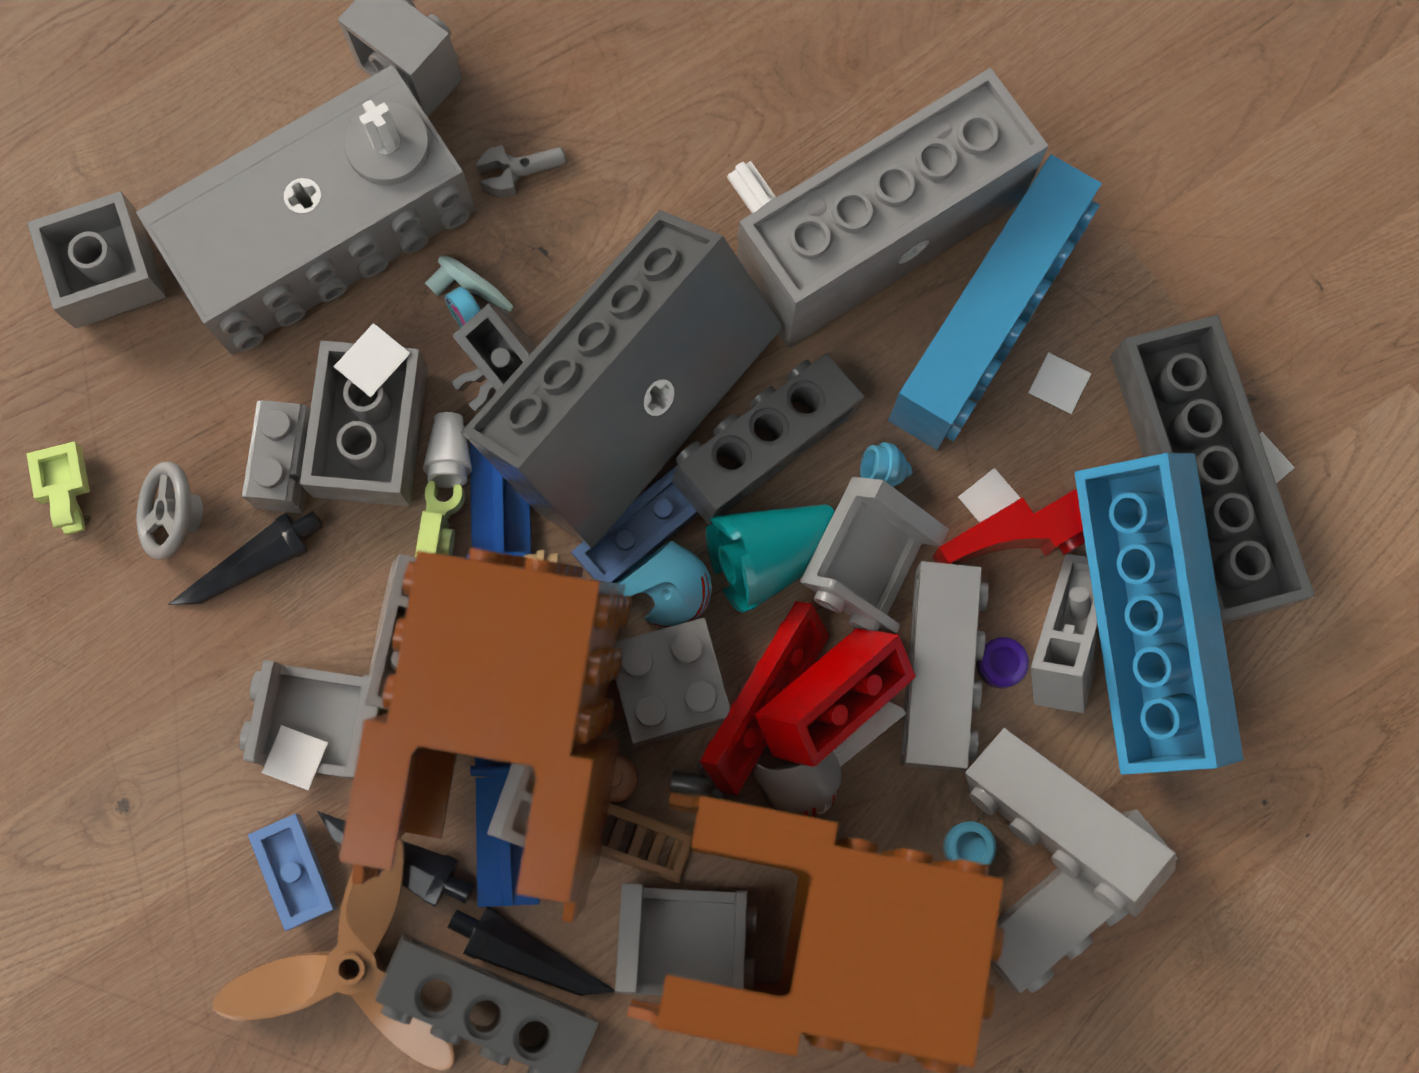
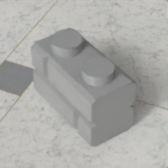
[242,400,310,513]

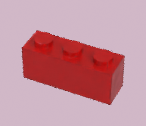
[754,628,916,768]

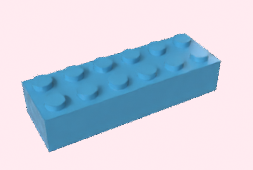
[888,154,1102,450]
[1074,453,1244,775]

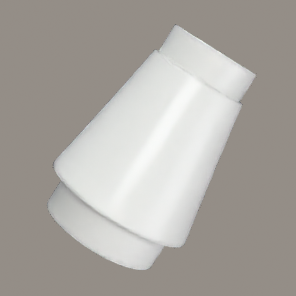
[423,412,472,488]

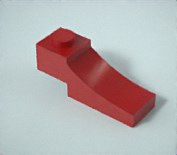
[932,489,1085,565]

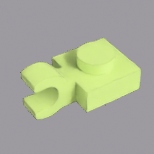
[26,441,90,535]
[415,481,465,557]

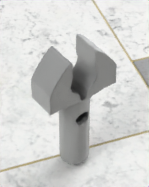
[476,145,567,198]

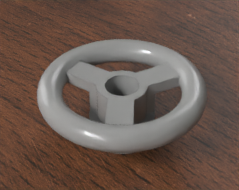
[137,461,203,560]

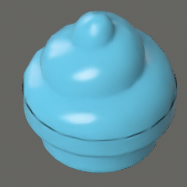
[860,442,913,488]

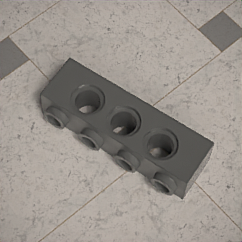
[672,353,865,525]
[375,934,599,1073]

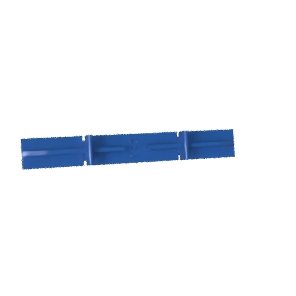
[467,442,540,907]

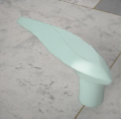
[425,256,514,312]

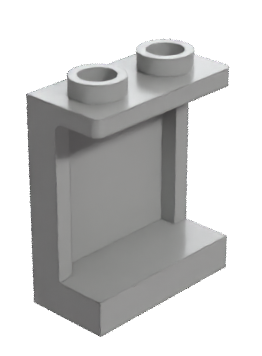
[800,477,949,634]
[239,660,388,779]
[615,883,756,996]

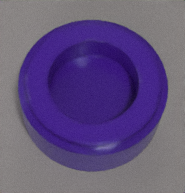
[976,637,1029,689]

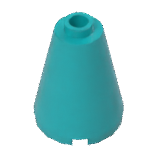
[705,504,835,613]

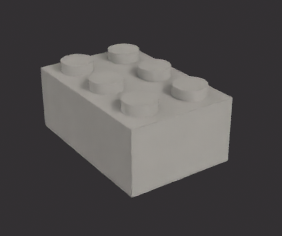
[300,340,428,507]

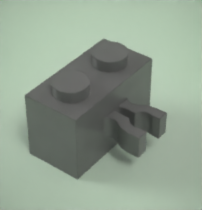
[452,303,537,412]

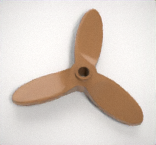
[212,837,456,1070]

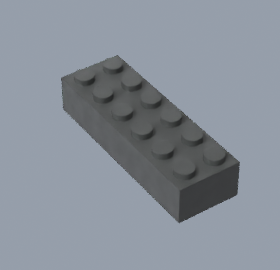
[1110,315,1315,625]

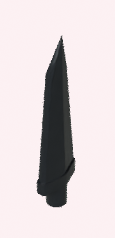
[168,510,323,605]
[317,811,475,907]
[447,907,615,996]

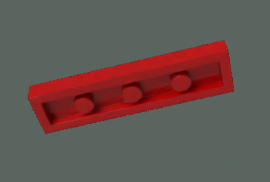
[700,601,830,796]

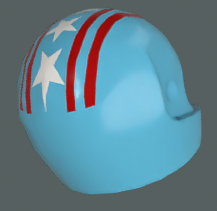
[616,541,712,628]

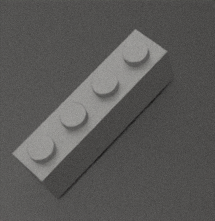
[900,561,988,772]
[965,728,1175,918]
[991,809,1178,993]

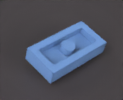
[248,814,337,931]

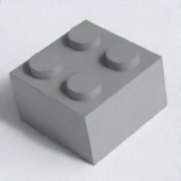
[337,0,462,117]
[27,191,167,329]
[615,618,730,748]

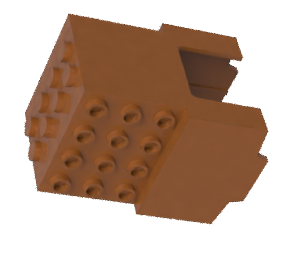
[339,548,632,923]
[627,793,1004,1073]

